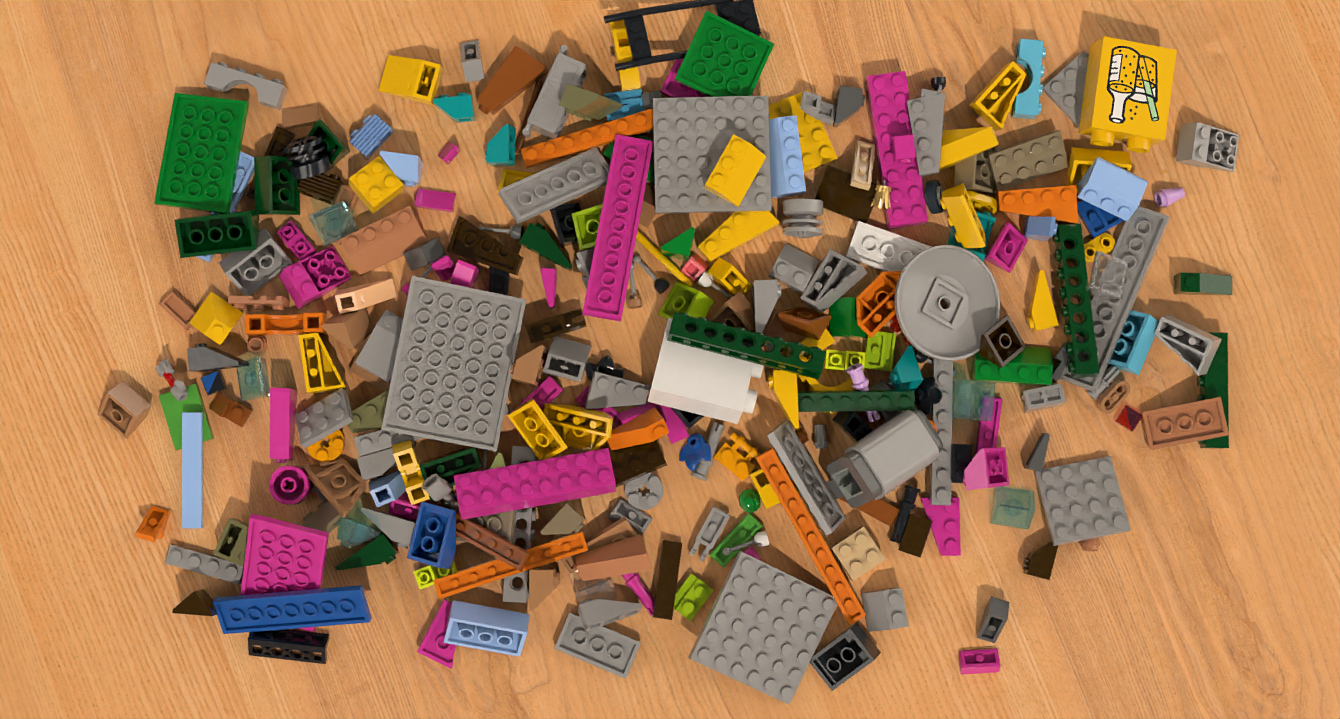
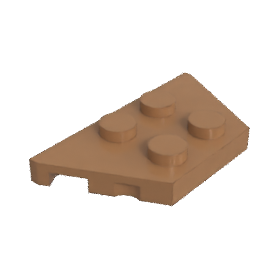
[302,459,366,518]

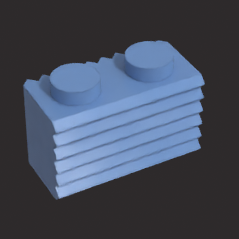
[349,113,394,159]

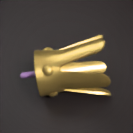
[871,180,891,209]

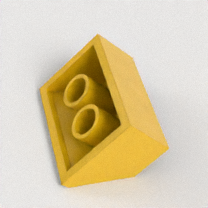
[704,134,767,207]
[1067,147,1132,192]
[940,183,986,248]
[508,398,568,460]

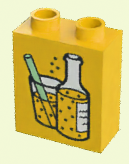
[1078,36,1177,153]

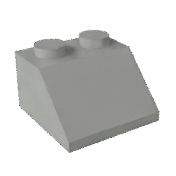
[768,243,819,294]
[861,587,909,632]

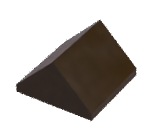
[979,315,1027,368]
[172,589,217,616]

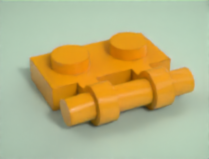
[713,432,761,481]

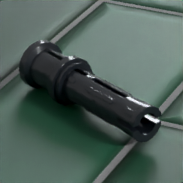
[890,485,921,544]

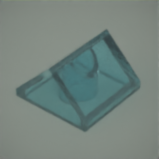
[308,201,359,246]
[236,357,270,401]
[990,486,1035,530]

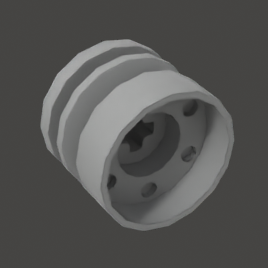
[783,199,823,238]

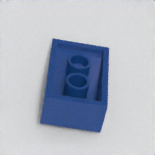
[407,502,456,569]

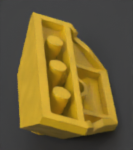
[543,403,613,451]

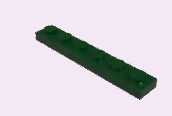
[798,390,915,412]

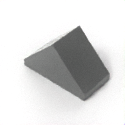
[403,237,446,271]

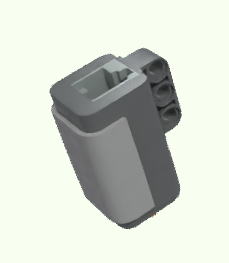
[826,410,943,508]

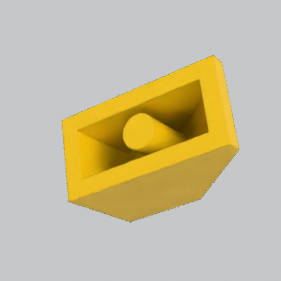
[707,257,752,296]

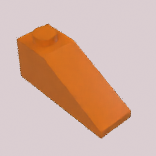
[607,407,669,450]

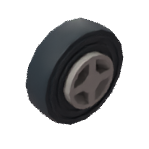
[924,180,944,214]

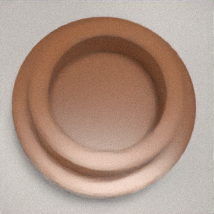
[247,336,267,355]

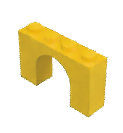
[785,329,869,415]

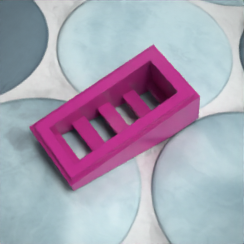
[431,255,455,281]
[541,268,557,309]

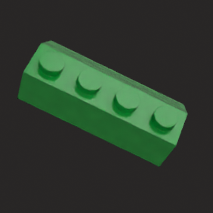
[971,346,1053,386]

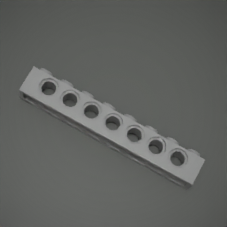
[503,446,539,603]

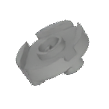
[625,473,663,510]

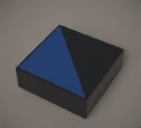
[201,370,227,396]

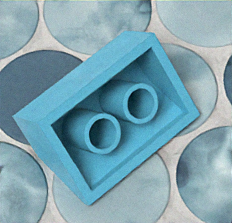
[1108,310,1159,375]

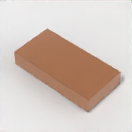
[159,290,196,330]

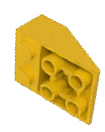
[378,55,443,106]

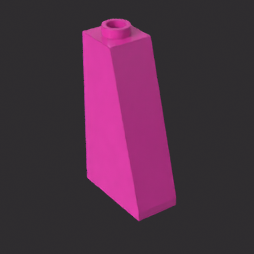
[270,388,297,463]

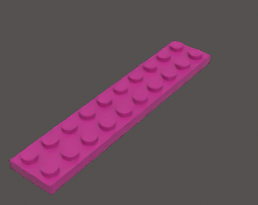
[582,134,654,322]

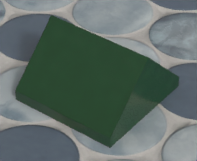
[307,119,350,171]

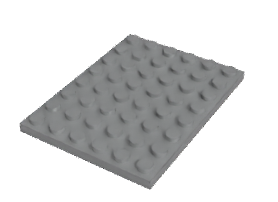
[381,276,526,451]

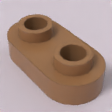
[1097,379,1130,414]

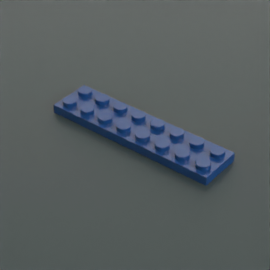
[213,585,372,634]

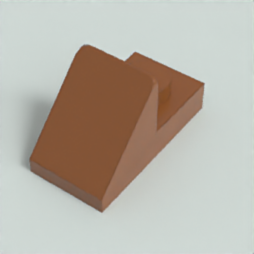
[209,392,252,427]

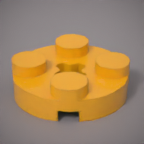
[307,429,345,462]

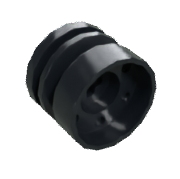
[283,135,332,180]

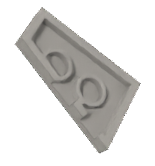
[584,371,650,409]

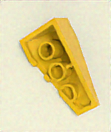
[940,127,999,171]

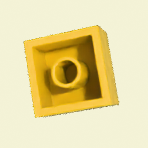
[349,156,404,214]

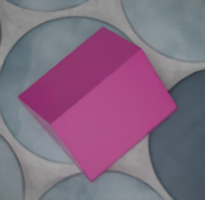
[984,222,1028,273]

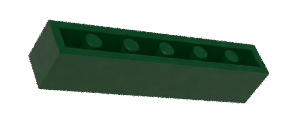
[1197,332,1229,449]

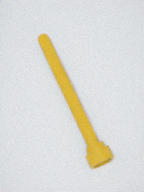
[636,231,693,287]

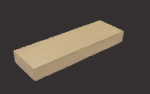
[850,140,875,191]

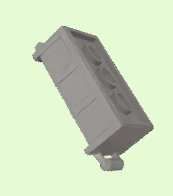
[522,45,587,139]

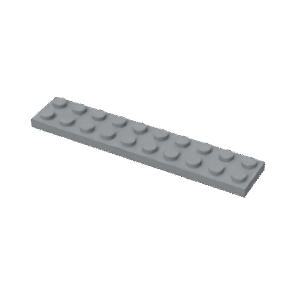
[1059,206,1170,393]

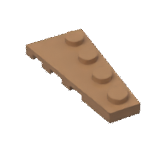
[560,517,646,573]

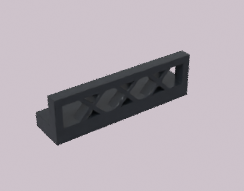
[248,629,330,664]

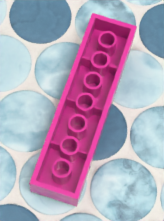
[865,71,928,229]
[454,448,616,520]

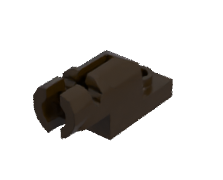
[525,309,587,344]

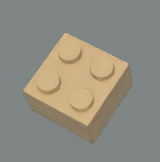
[830,526,885,581]

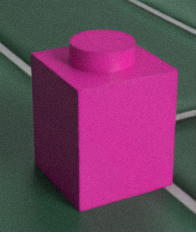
[892,135,916,165]

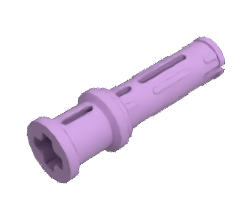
[846,363,880,422]

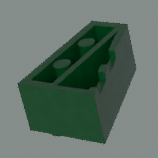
[419,446,482,502]

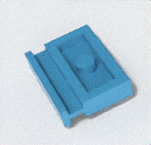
[604,89,644,122]

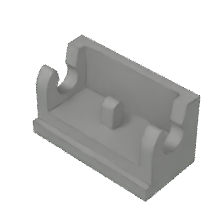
[1021,383,1066,413]

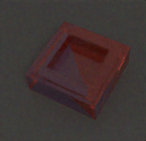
[1115,405,1143,432]

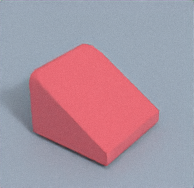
[680,254,709,283]

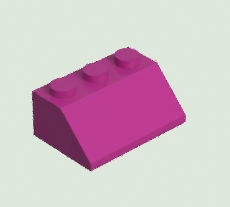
[963,447,1010,490]

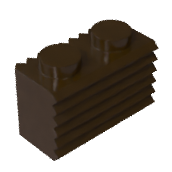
[297,173,343,206]

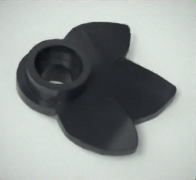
[586,355,624,381]
[911,377,943,415]

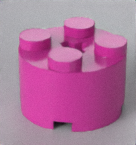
[269,466,313,505]

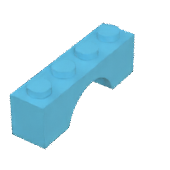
[1011,39,1046,119]

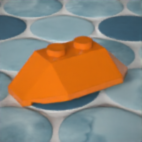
[856,271,902,338]

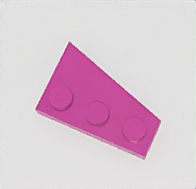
[417,599,456,669]

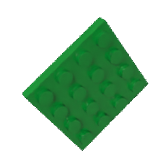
[674,11,774,97]

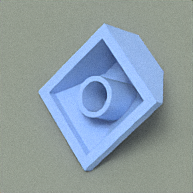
[380,151,423,187]

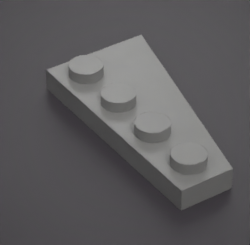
[907,93,946,177]

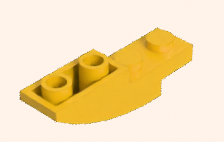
[609,20,641,91]

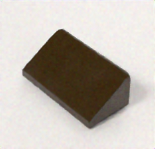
[898,514,933,558]

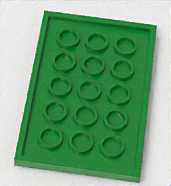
[154,93,249,213]

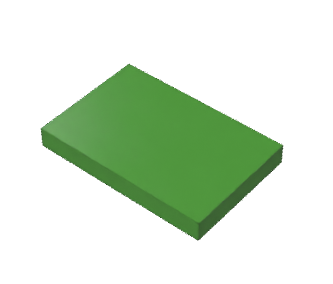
[159,384,214,450]

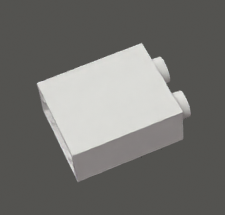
[648,318,764,424]

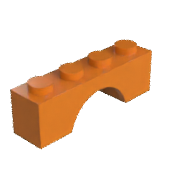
[245,313,327,336]

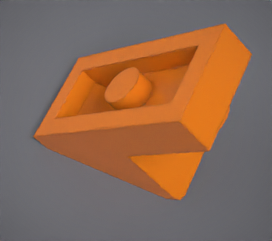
[136,506,170,542]

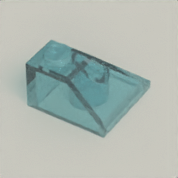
[336,517,384,548]

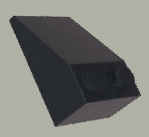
[810,622,881,691]

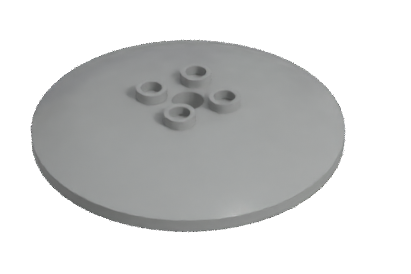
[895,245,1000,361]

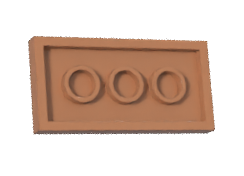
[1142,397,1229,450]

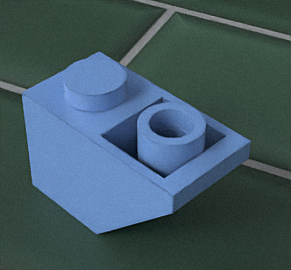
[1023,216,1058,241]
[368,470,406,507]

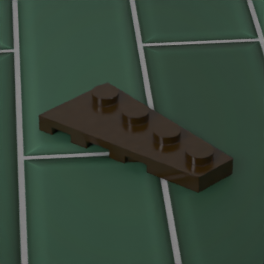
[447,216,524,276]

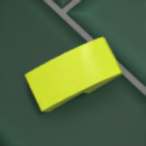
[824,350,866,372]
[413,560,458,590]

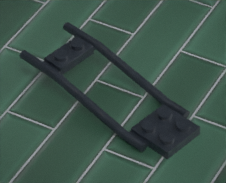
[603,0,761,71]

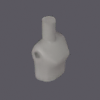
[422,474,455,504]

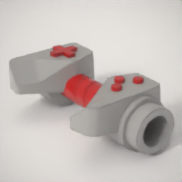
[156,358,188,401]

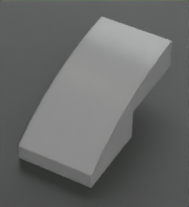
[800,91,836,125]

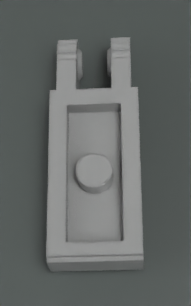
[689,506,730,562]

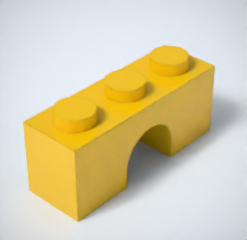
[392,440,430,505]

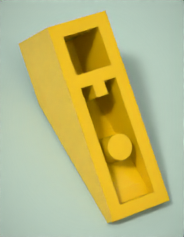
[1027,270,1059,332]

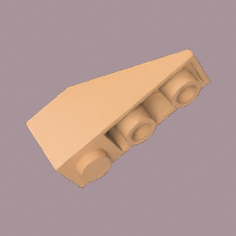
[335,278,397,314]

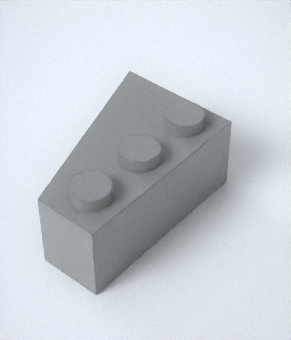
[801,249,867,313]
[1154,315,1222,376]

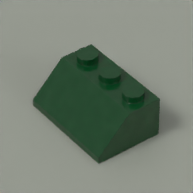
[254,156,300,215]

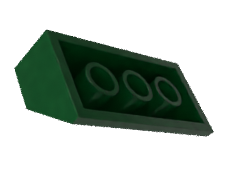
[174,209,259,258]

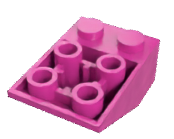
[279,246,352,309]

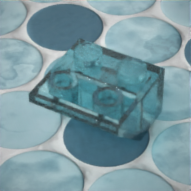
[952,379,995,422]

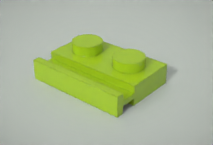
[864,331,896,372]
[674,573,713,621]

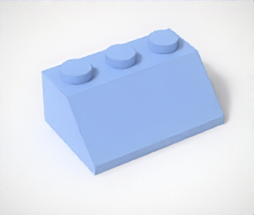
[1077,157,1148,221]

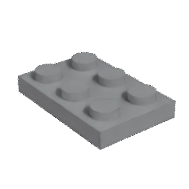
[295,388,354,448]

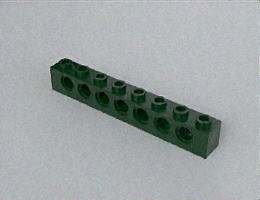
[1052,223,1100,378]
[667,312,826,379]

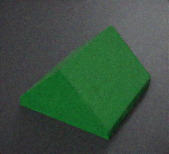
[660,227,695,261]
[829,297,867,338]

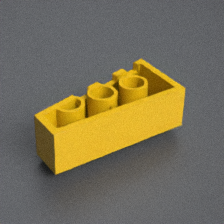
[697,211,780,263]

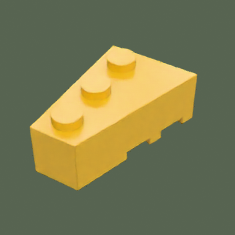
[969,61,1026,131]
[298,333,346,394]

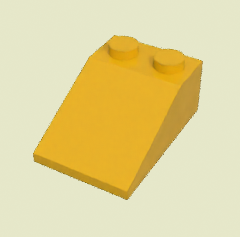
[768,370,799,430]

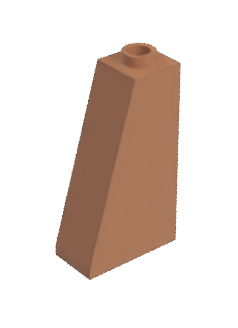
[573,534,652,581]

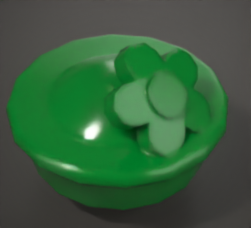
[739,489,761,513]

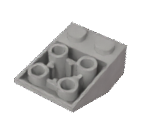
[1176,122,1239,172]

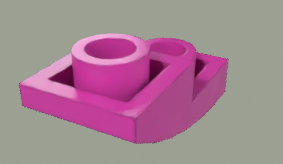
[277,220,317,261]

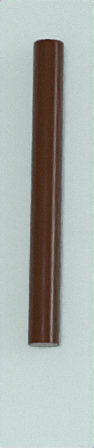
[515,80,544,154]

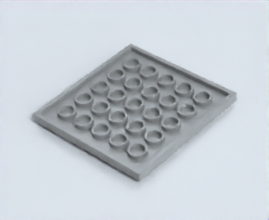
[653,96,771,214]
[688,551,837,705]

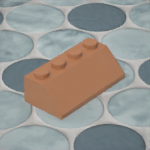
[340,206,428,276]

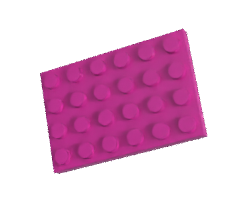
[241,513,329,632]

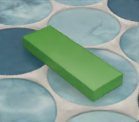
[709,513,763,568]

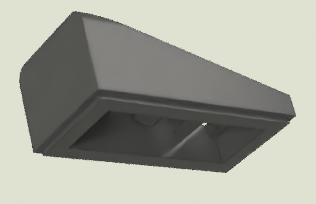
[1024,433,1050,472]

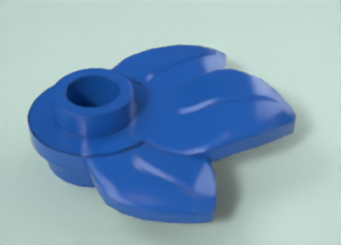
[679,433,712,471]

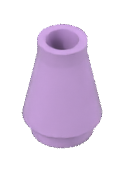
[1154,187,1185,208]

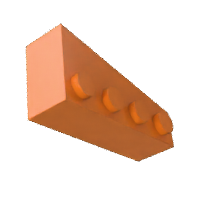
[996,185,1078,224]

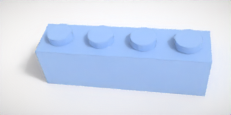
[769,115,806,199]
[444,600,529,657]

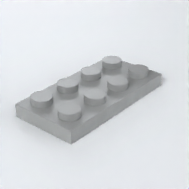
[554,612,641,679]

